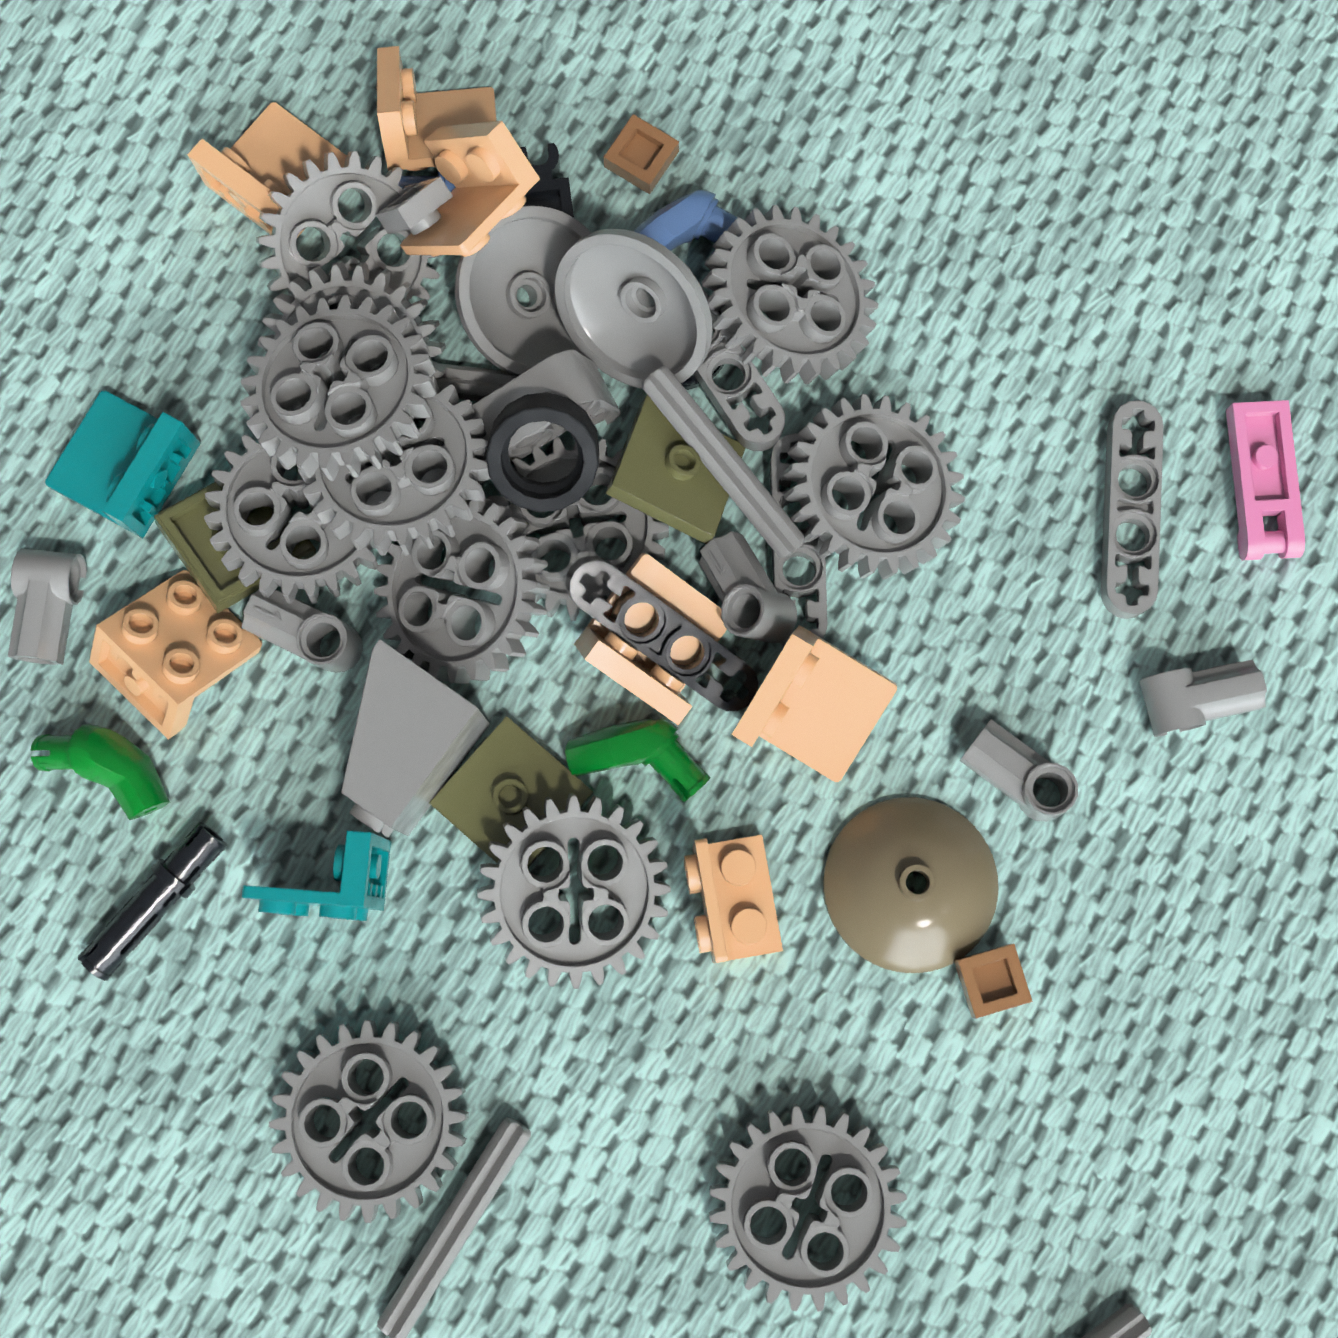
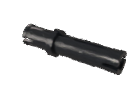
[78,822,228,981]

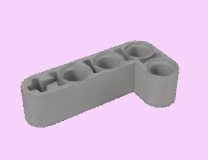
[391,350,621,484]

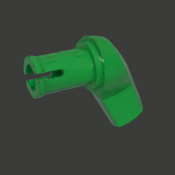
[565,719,711,802]
[30,724,170,820]

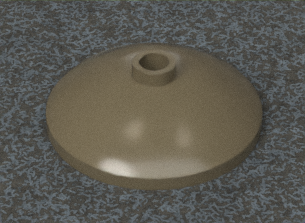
[823,797,999,973]

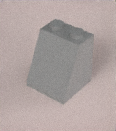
[341,639,490,838]

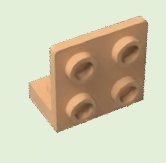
[377,46,497,171]
[187,102,347,238]
[400,121,540,257]
[574,553,727,725]
[89,570,262,740]
[732,625,897,782]
[684,835,783,963]

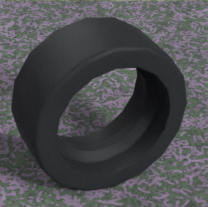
[486,392,599,512]

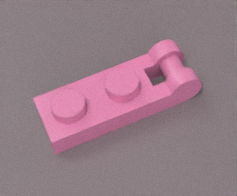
[1226,400,1305,561]

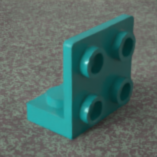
[45,391,201,538]
[241,831,391,921]

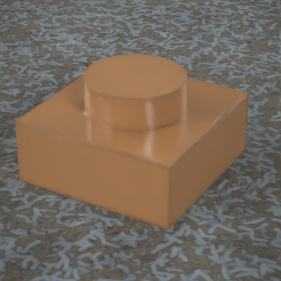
[603,114,679,194]
[954,944,1033,1019]

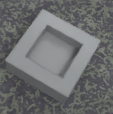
[376,177,453,235]

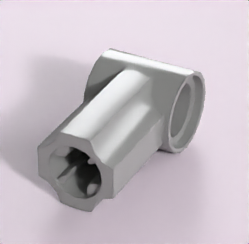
[699,531,797,643]
[8,548,87,665]
[241,590,363,673]
[1139,659,1267,737]
[959,719,1078,822]

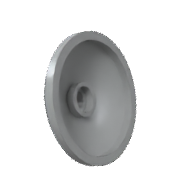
[455,206,591,376]
[555,229,713,389]

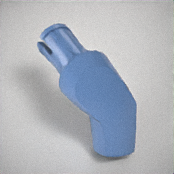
[633,190,738,251]

